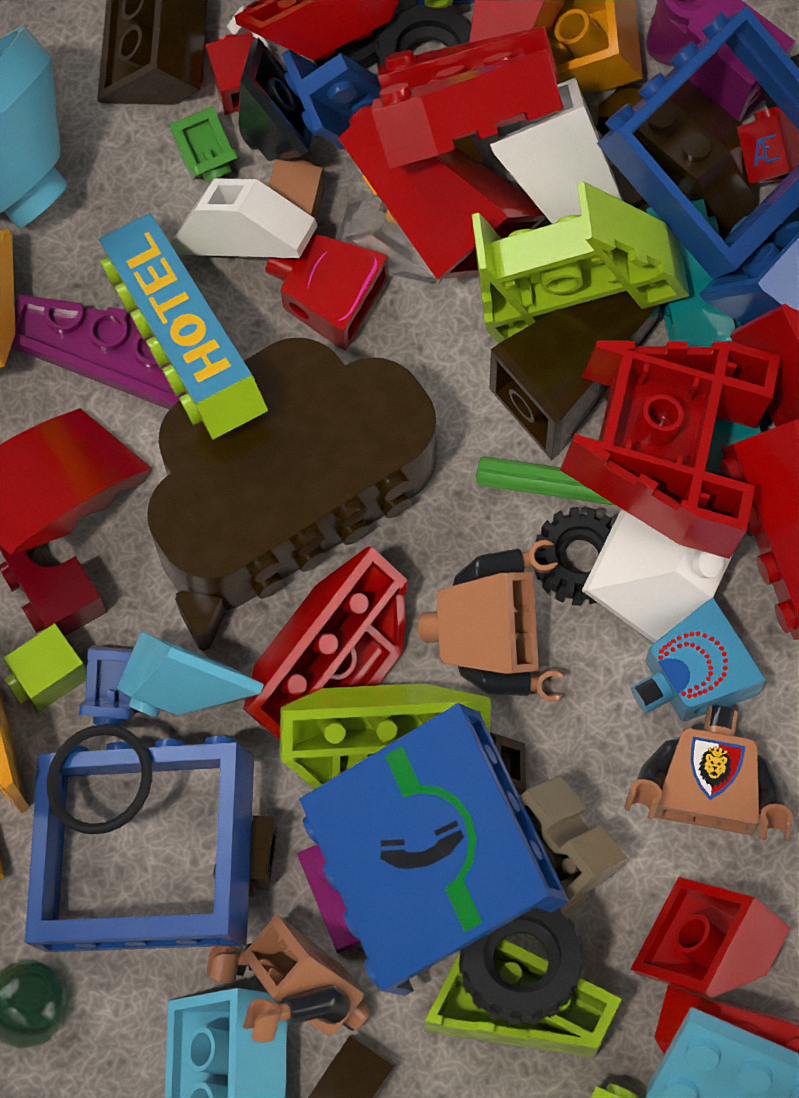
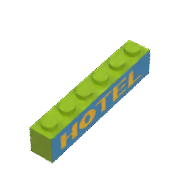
[99,212,268,439]

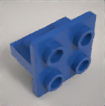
[281,50,381,149]

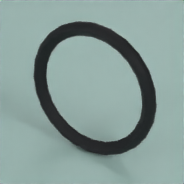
[47,724,152,835]

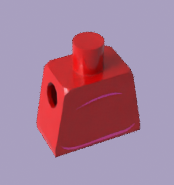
[265,234,389,351]

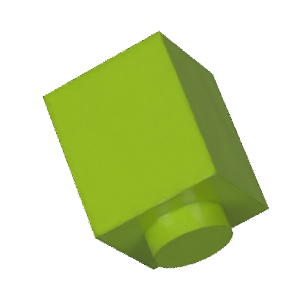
[3,623,87,712]

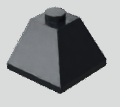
[238,37,313,161]

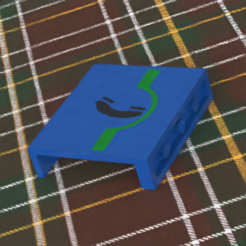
[299,703,569,996]

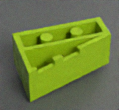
[424,939,622,1058]

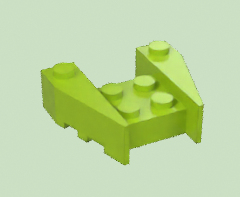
[472,181,689,343]

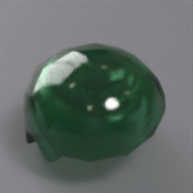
[0,959,68,1049]

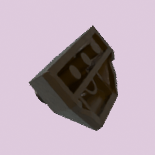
[597,79,758,240]

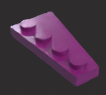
[11,295,186,410]

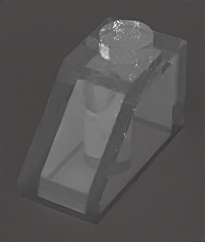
[336,195,443,285]

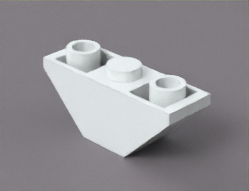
[170,179,317,259]

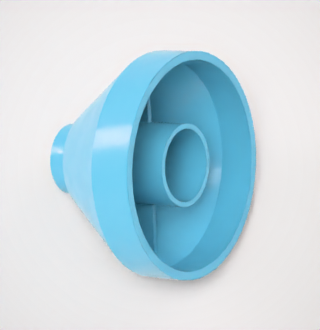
[0,25,68,228]

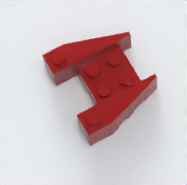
[371,26,563,169]
[560,341,781,559]

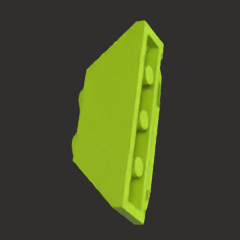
[280,683,491,789]

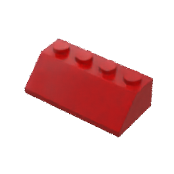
[720,419,799,640]

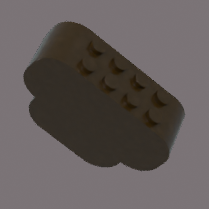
[147,338,436,610]

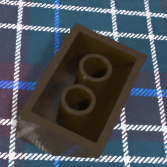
[97,0,208,105]

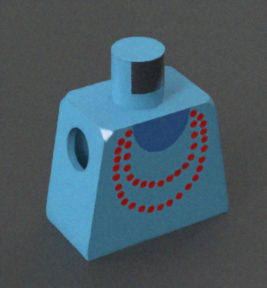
[631,598,766,721]

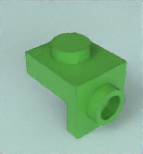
[168,106,239,183]

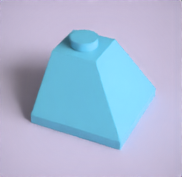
[117,631,264,718]

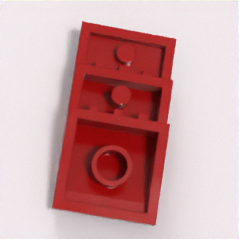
[0,408,152,555]

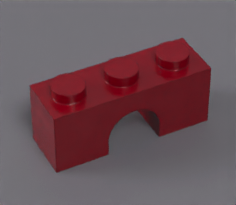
[0,546,107,637]

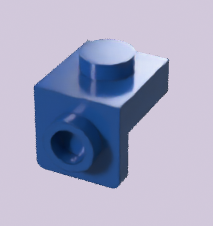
[79,646,138,726]

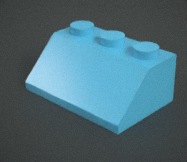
[165,988,288,1098]

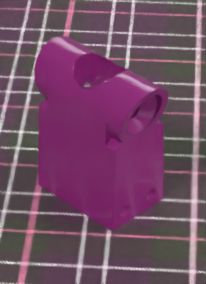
[645,0,796,123]

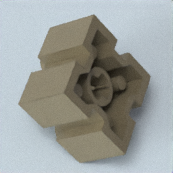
[520,775,628,939]

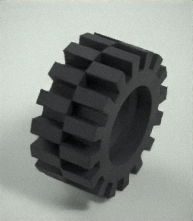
[534,507,612,606]

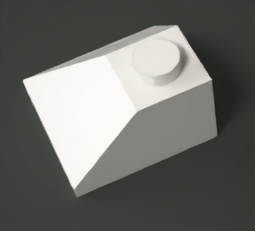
[582,509,733,643]

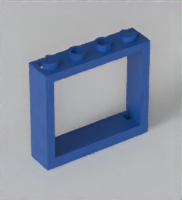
[596,6,799,279]
[25,736,254,952]

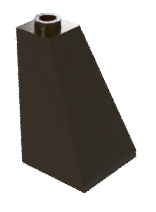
[489,291,660,460]

